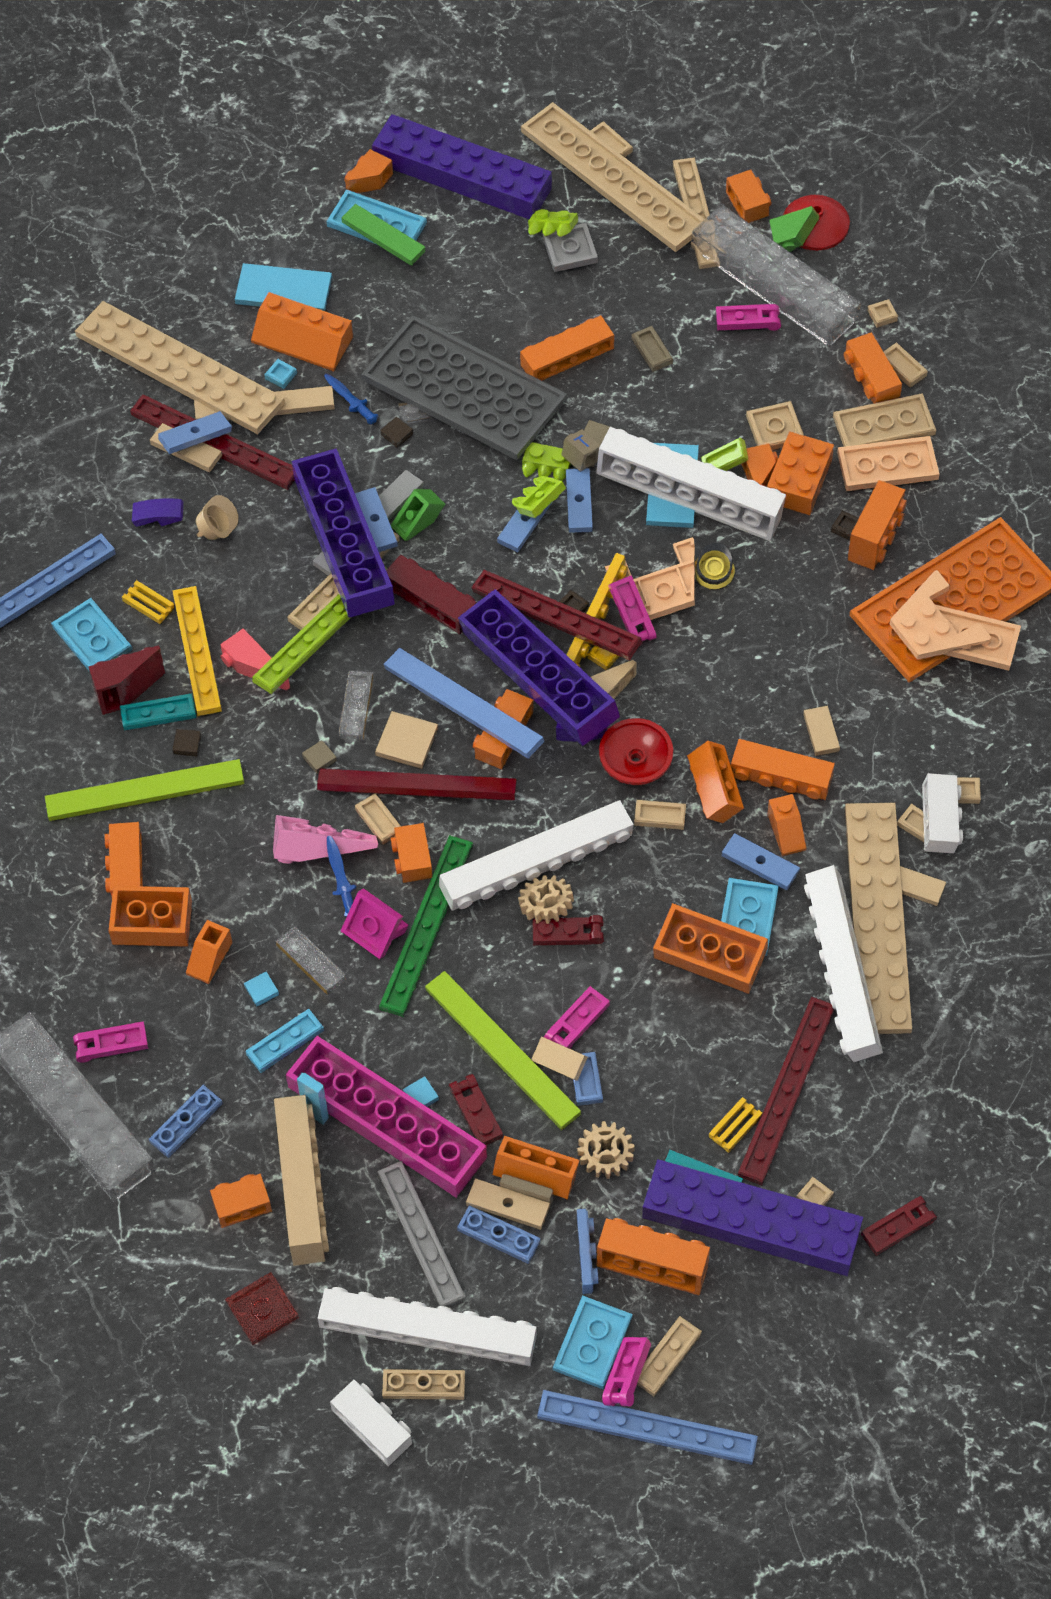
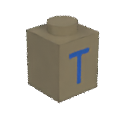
[562,429,601,472]

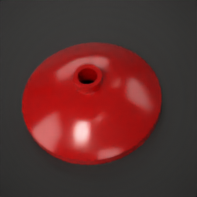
[783,195,850,251]
[599,718,673,785]

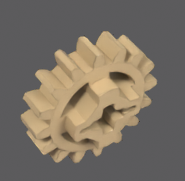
[518,875,574,924]
[577,1121,634,1179]

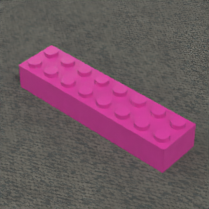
[286,1036,487,1198]

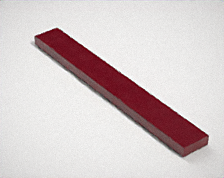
[130,394,295,490]
[471,569,642,661]
[317,769,517,800]
[738,996,834,1186]

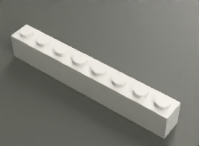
[439,800,634,911]
[804,865,883,1062]
[318,1287,537,1366]

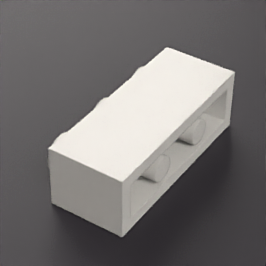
[922,773,963,853]
[330,1380,412,1466]

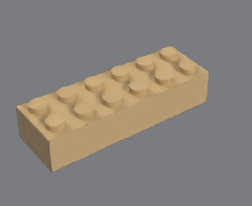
[274,1095,329,1266]

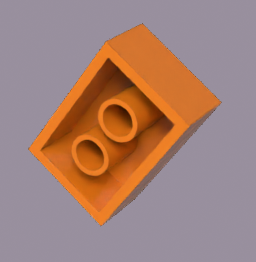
[767,431,834,515]
[848,480,907,570]
[109,886,192,946]

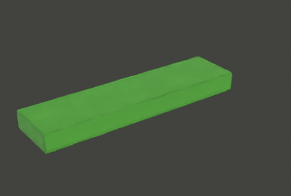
[341,203,426,266]

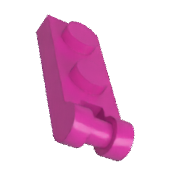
[716,304,781,331]
[608,575,656,641]
[544,986,610,1049]
[73,1021,148,1063]
[602,1337,651,1406]

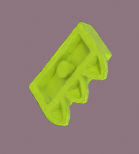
[528,209,578,237]
[522,442,571,481]
[512,476,566,518]

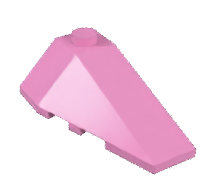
[273,815,378,864]

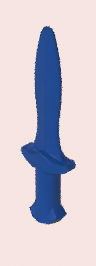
[324,374,378,425]
[327,836,357,917]

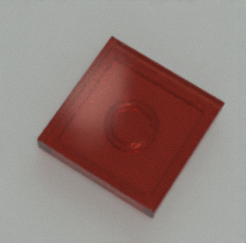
[225,1272,299,1345]

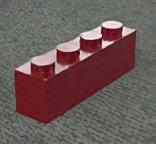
[386,554,477,635]

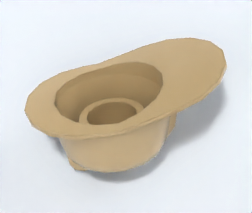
[196,495,238,540]

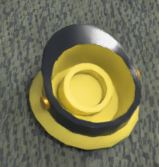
[695,543,735,589]

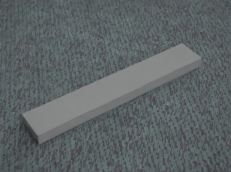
[313,470,424,576]
[378,1161,466,1307]

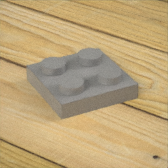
[543,223,598,272]

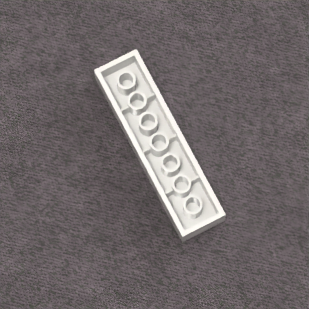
[596,427,786,542]

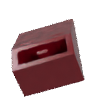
[88,645,165,715]

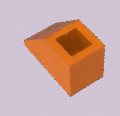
[344,149,393,193]
[186,920,232,984]

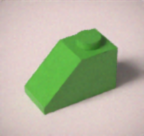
[770,206,819,252]
[391,489,445,541]

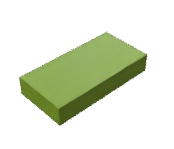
[701,437,748,471]

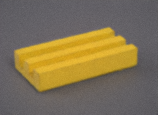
[122,580,175,624]
[709,1097,762,1153]

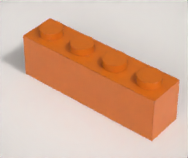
[520,315,614,381]
[731,739,835,800]

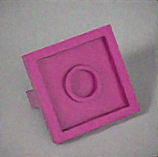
[341,888,409,959]

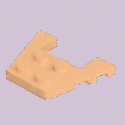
[605,537,695,620]
[890,570,992,660]

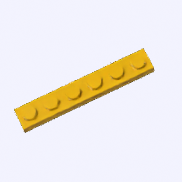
[567,553,628,667]
[172,586,222,716]

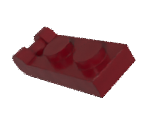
[533,915,604,946]
[449,1074,503,1145]
[861,1196,937,1256]

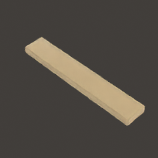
[673,157,722,269]
[194,386,335,420]
[287,532,400,630]

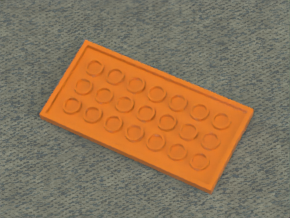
[850,517,1051,683]

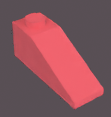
[220,629,290,690]

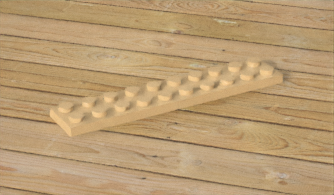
[521,102,708,252]
[75,301,285,435]
[845,803,912,1034]

